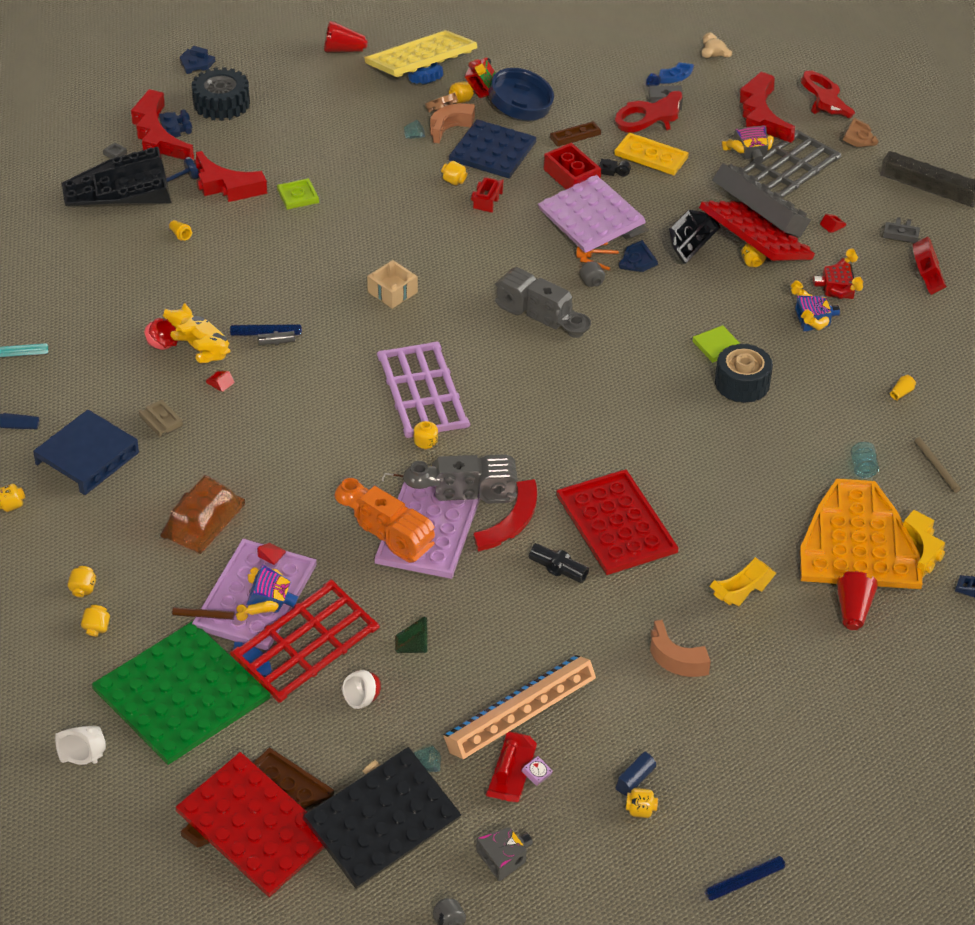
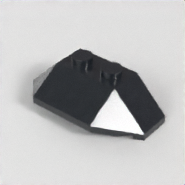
[669,210,721,264]

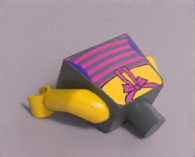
[722,125,774,163]

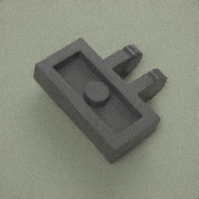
[883,217,920,243]

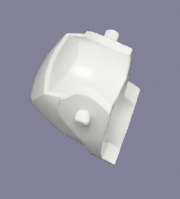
[55,726,106,765]

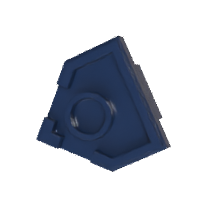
[180,46,215,74]
[619,240,658,272]

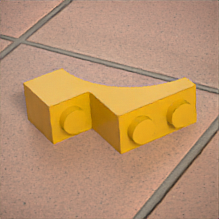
[903,510,945,578]
[710,557,776,606]

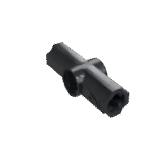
[529,543,589,583]

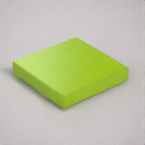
[277,178,319,210]
[692,325,740,363]

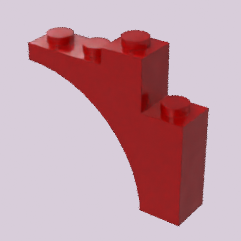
[194,151,268,202]

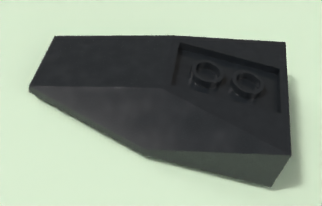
[62,147,172,206]

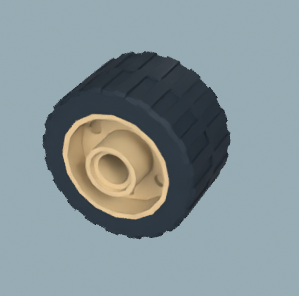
[715,344,773,403]

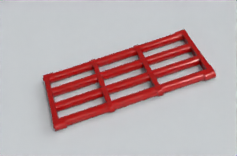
[230,579,380,703]

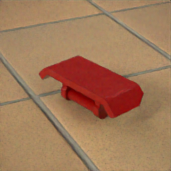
[486,731,537,802]

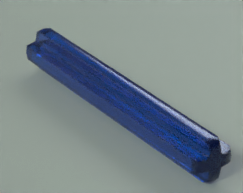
[230,324,302,336]
[705,856,785,901]

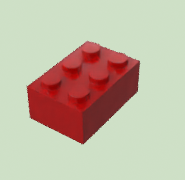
[544,143,601,190]

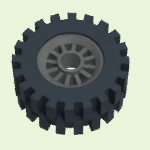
[192,67,250,121]

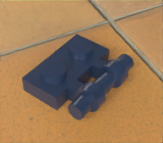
[159,109,192,137]

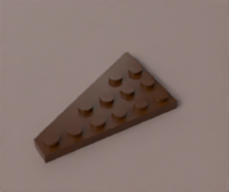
[181,747,334,848]

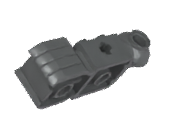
[495,267,591,338]
[403,454,518,504]

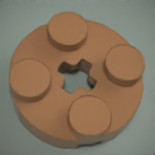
[425,93,458,112]

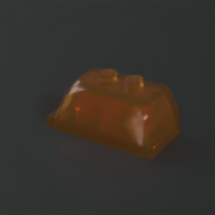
[167,475,245,554]

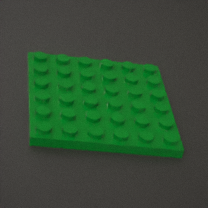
[92,621,270,765]

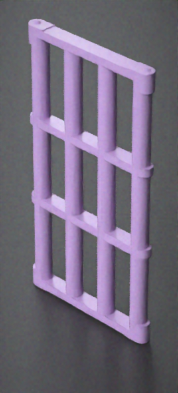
[377,342,470,438]

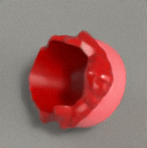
[144,318,178,350]

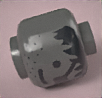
[433,898,466,925]

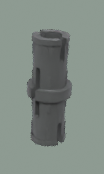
[258,331,295,346]

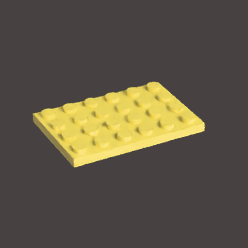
[364,30,477,77]

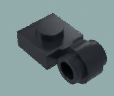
[599,159,631,177]

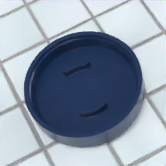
[489,68,554,121]

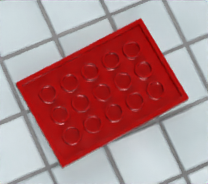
[699,200,815,260]
[556,469,679,575]
[175,752,324,898]

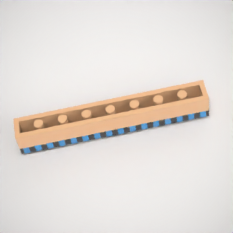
[443,655,596,759]

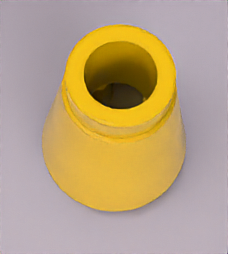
[169,220,192,240]
[890,375,916,400]

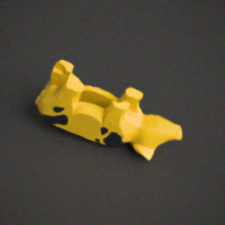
[163,303,231,363]

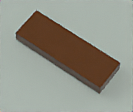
[550,121,601,147]

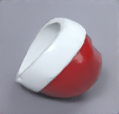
[341,670,381,709]

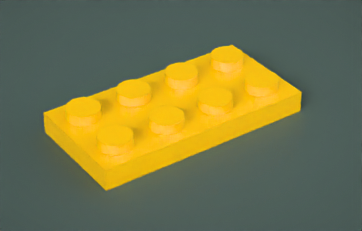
[614,132,689,175]

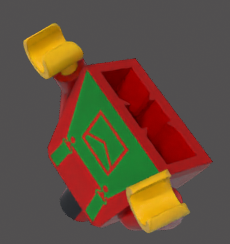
[465,57,496,98]

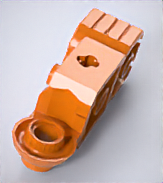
[334,478,435,563]

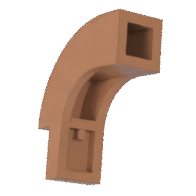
[430,103,475,144]
[650,620,711,677]

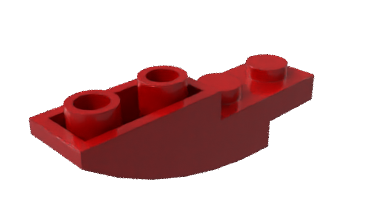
[913,236,947,295]

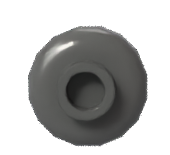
[580,261,605,287]

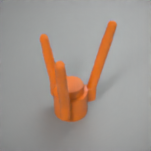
[577,242,619,270]

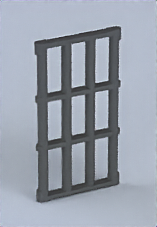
[743,130,842,197]

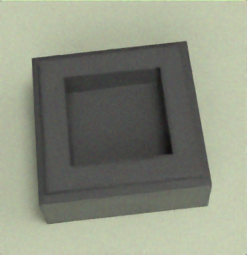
[103,142,127,159]

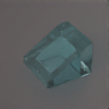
[404,120,425,139]
[414,746,441,772]

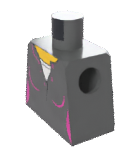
[476,828,533,881]

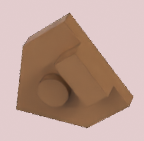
[843,118,879,147]

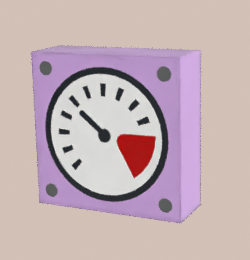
[522,756,553,786]

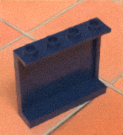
[33,409,139,495]

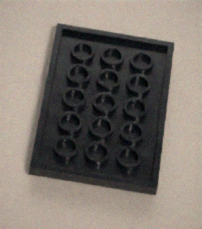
[303,747,462,889]

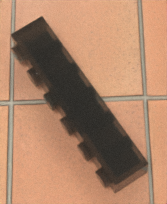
[880,151,975,208]

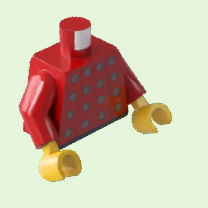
[813,248,863,299]

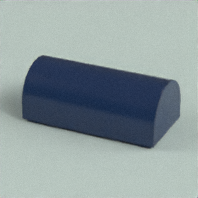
[615,751,656,796]

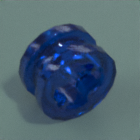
[646,73,661,87]

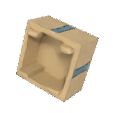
[367,260,418,309]

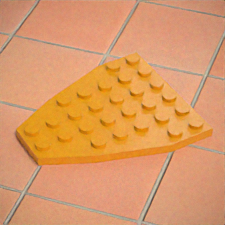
[800,479,923,589]

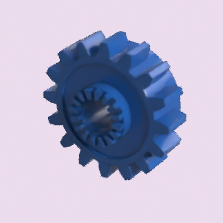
[408,62,443,84]

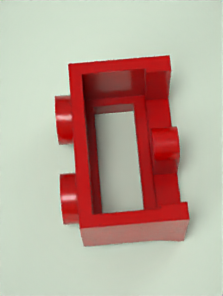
[471,177,504,213]

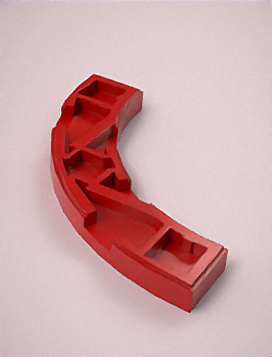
[473,479,537,551]

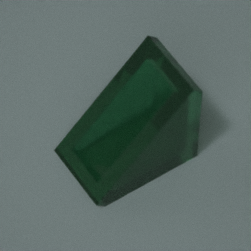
[395,616,427,653]

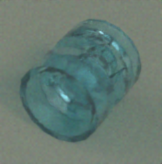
[851,442,879,478]

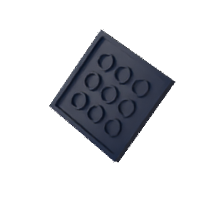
[449,120,536,179]

